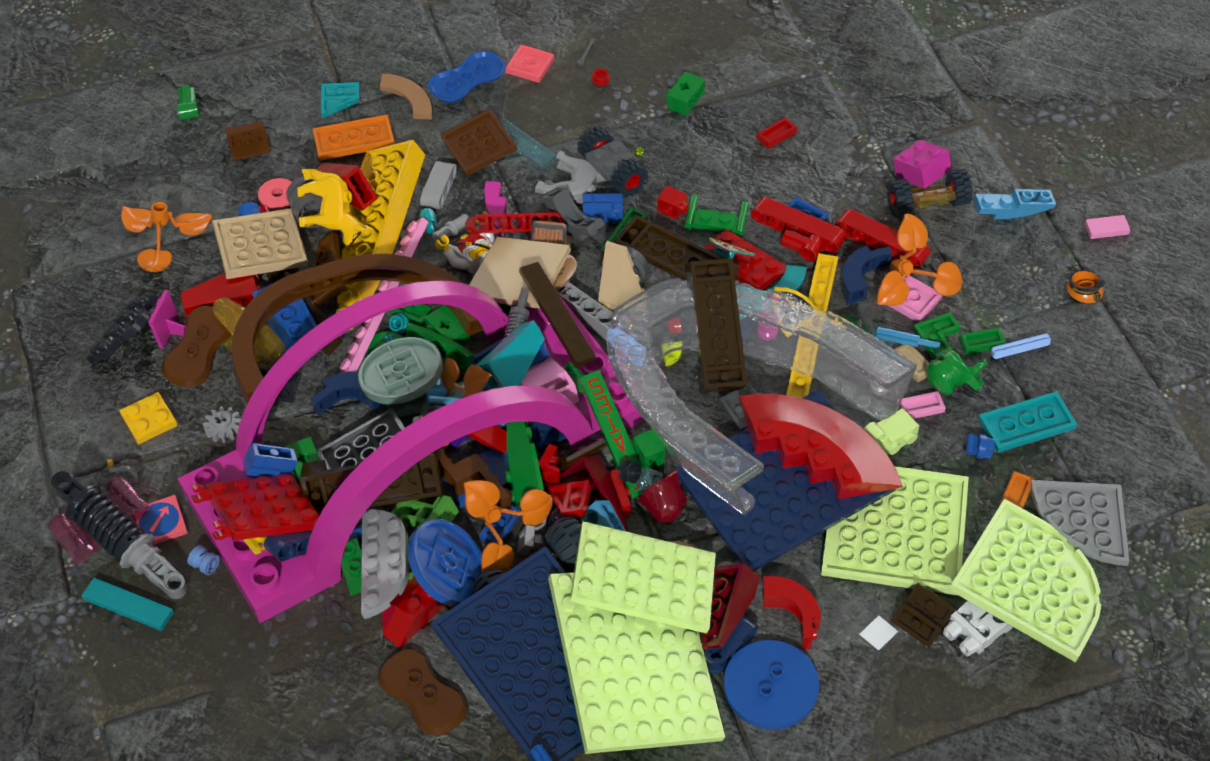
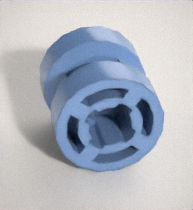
[187,545,220,576]

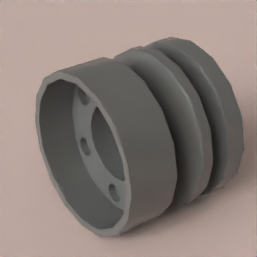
[286,176,323,228]

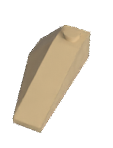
[598,241,646,317]

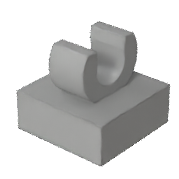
[517,525,544,556]

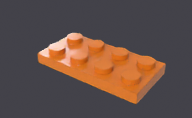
[312,114,395,161]

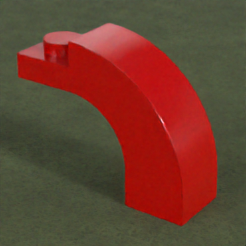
[762,576,821,649]

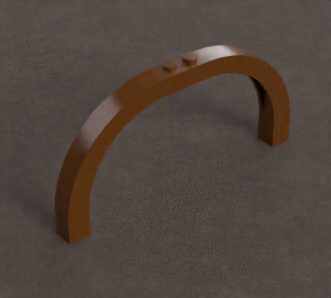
[232,254,484,405]

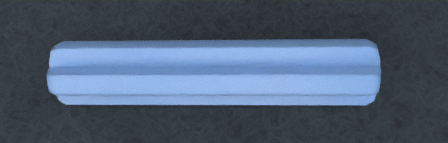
[990,333,1051,359]

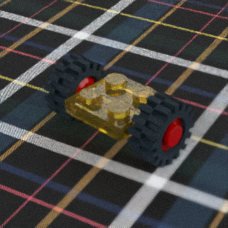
[887,169,973,217]

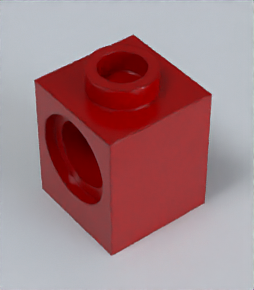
[657,185,689,220]

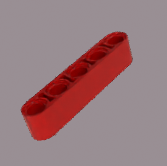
[751,197,847,253]
[835,209,931,269]
[465,212,564,234]

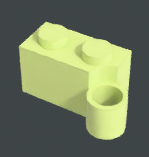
[864,408,919,455]

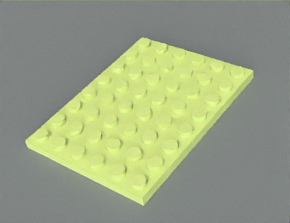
[548,573,725,754]

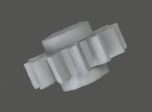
[203,406,241,443]

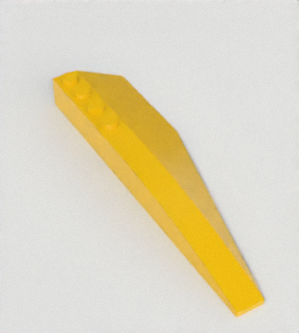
[336,140,425,330]

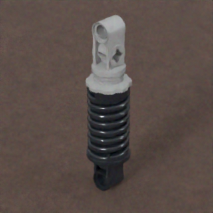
[51,471,187,599]

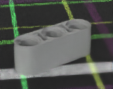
[420,161,457,210]

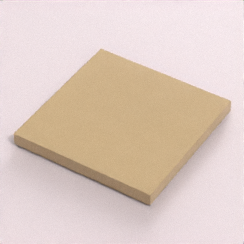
[212,208,308,279]
[470,237,571,309]

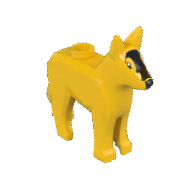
[297,169,372,246]

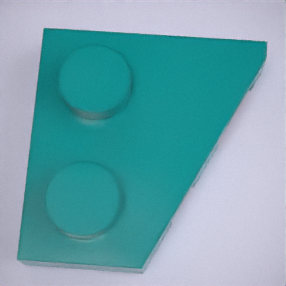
[321,82,360,118]

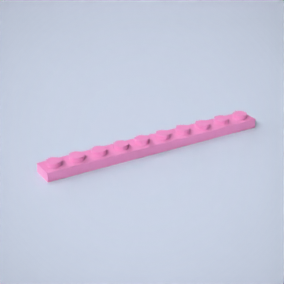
[340,217,428,373]

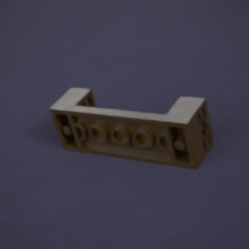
[614,215,740,289]
[685,258,747,393]
[300,450,443,516]

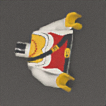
[435,211,495,273]

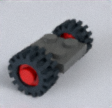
[577,126,648,197]

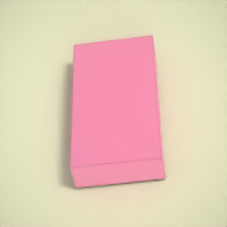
[1085,215,1130,239]
[897,391,946,419]

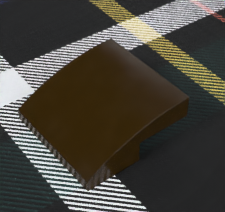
[556,437,605,472]
[891,583,958,648]

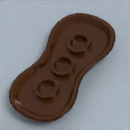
[161,306,234,388]
[378,649,468,736]

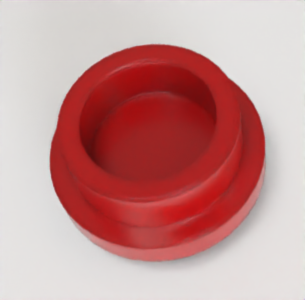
[591,69,610,86]

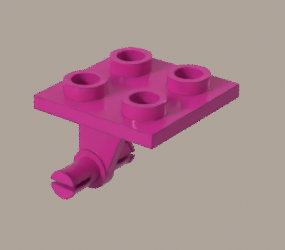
[148,290,185,349]

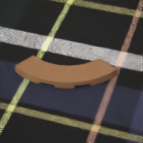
[380,73,432,120]

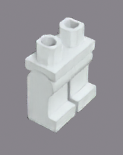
[943,601,1013,656]

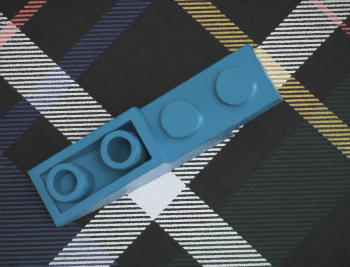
[973,189,1056,220]

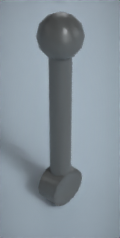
[577,38,596,67]

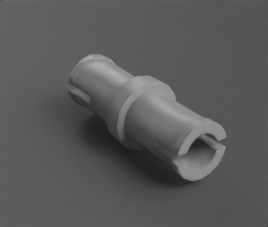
[432,213,469,243]

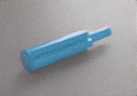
[875,327,940,349]

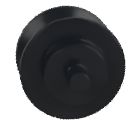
[618,460,642,483]

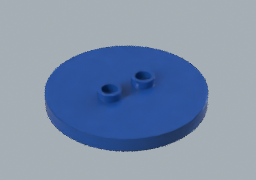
[408,519,483,607]
[724,640,819,730]

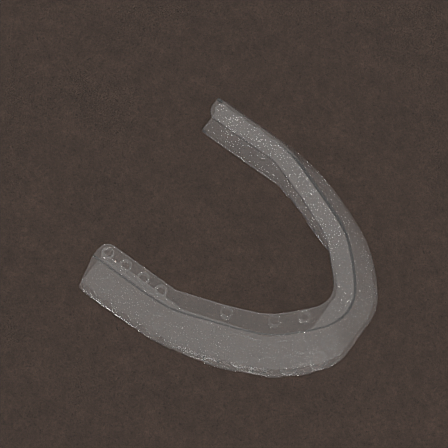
[607,278,917,515]

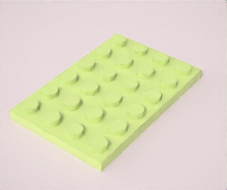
[570,521,716,633]

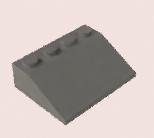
[316,408,405,469]

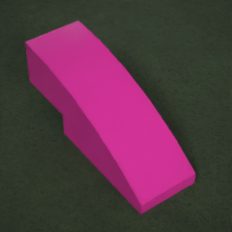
[485,181,507,238]

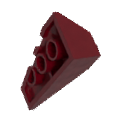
[560,455,629,532]
[702,563,760,649]

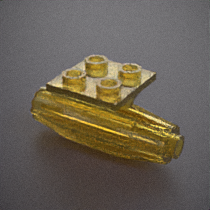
[213,297,286,364]

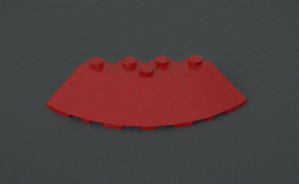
[739,394,903,499]

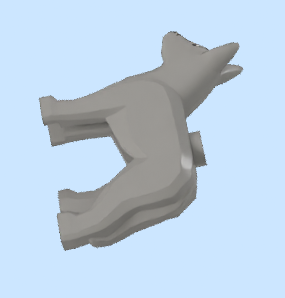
[535,151,612,204]

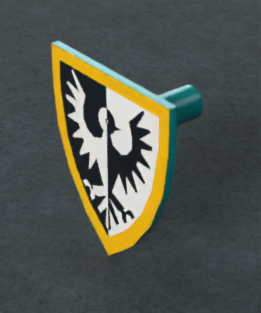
[708,237,755,259]

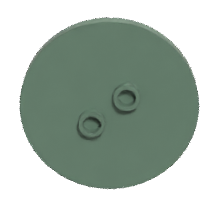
[358,337,443,404]

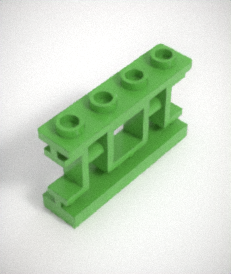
[391,495,459,580]

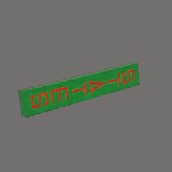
[578,370,650,499]

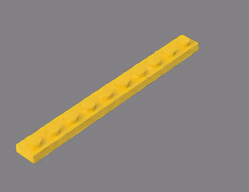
[786,253,838,398]

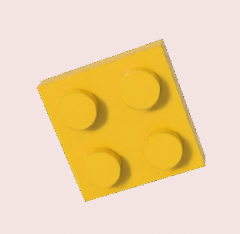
[119,392,178,445]

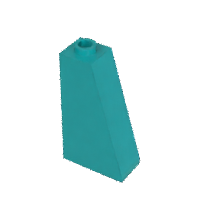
[477,321,545,390]

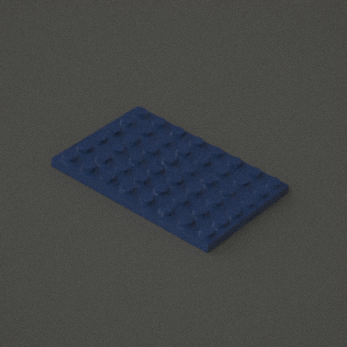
[674,389,896,571]
[430,547,584,761]

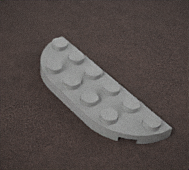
[361,509,409,619]

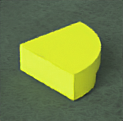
[661,343,682,366]

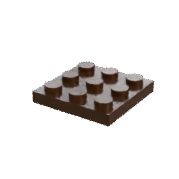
[440,109,517,176]

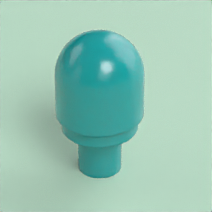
[419,208,436,234]

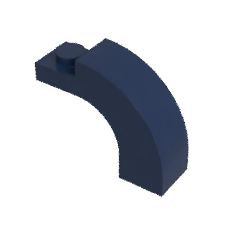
[841,246,892,305]
[310,372,383,416]

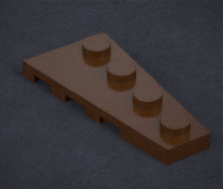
[312,232,344,307]

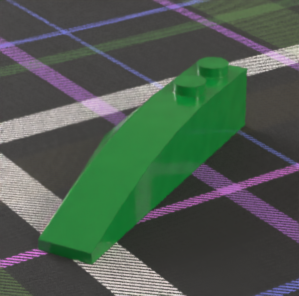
[504,421,544,510]

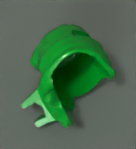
[925,346,987,396]

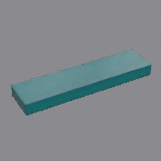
[82,578,174,631]

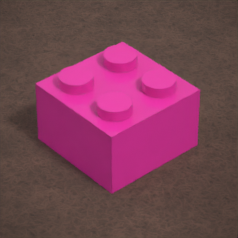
[893,140,952,189]

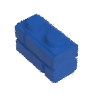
[583,193,623,224]
[243,443,297,478]

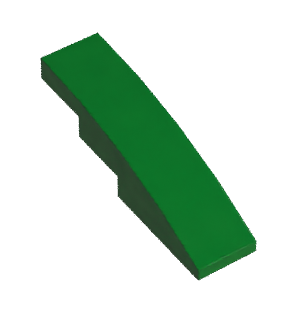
[406,323,475,374]

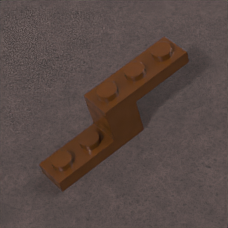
[437,447,512,514]

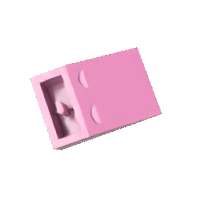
[520,358,579,404]

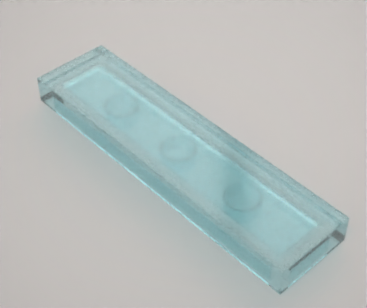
[499,117,557,170]

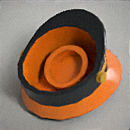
[1066,270,1105,304]

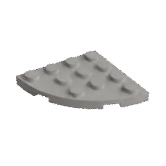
[1031,480,1129,566]

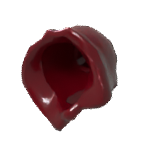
[638,469,687,523]

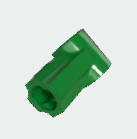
[177,85,199,120]

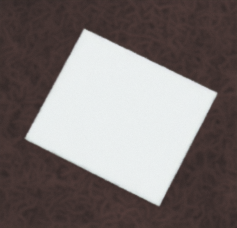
[859,616,898,650]

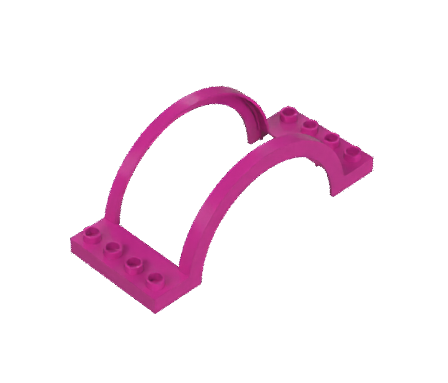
[178,281,647,623]

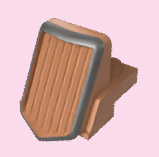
[530,221,572,248]

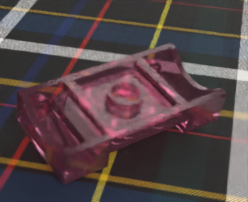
[48,476,151,565]

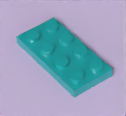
[978,391,1077,453]

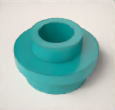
[389,313,409,334]

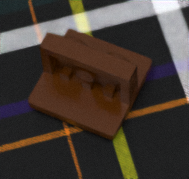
[225,121,271,161]

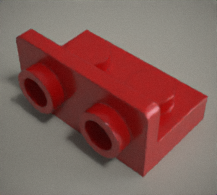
[539,444,560,493]

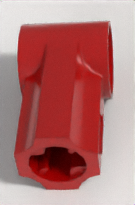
[781,230,824,262]

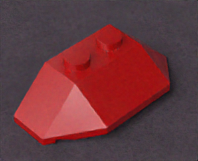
[382,576,445,649]

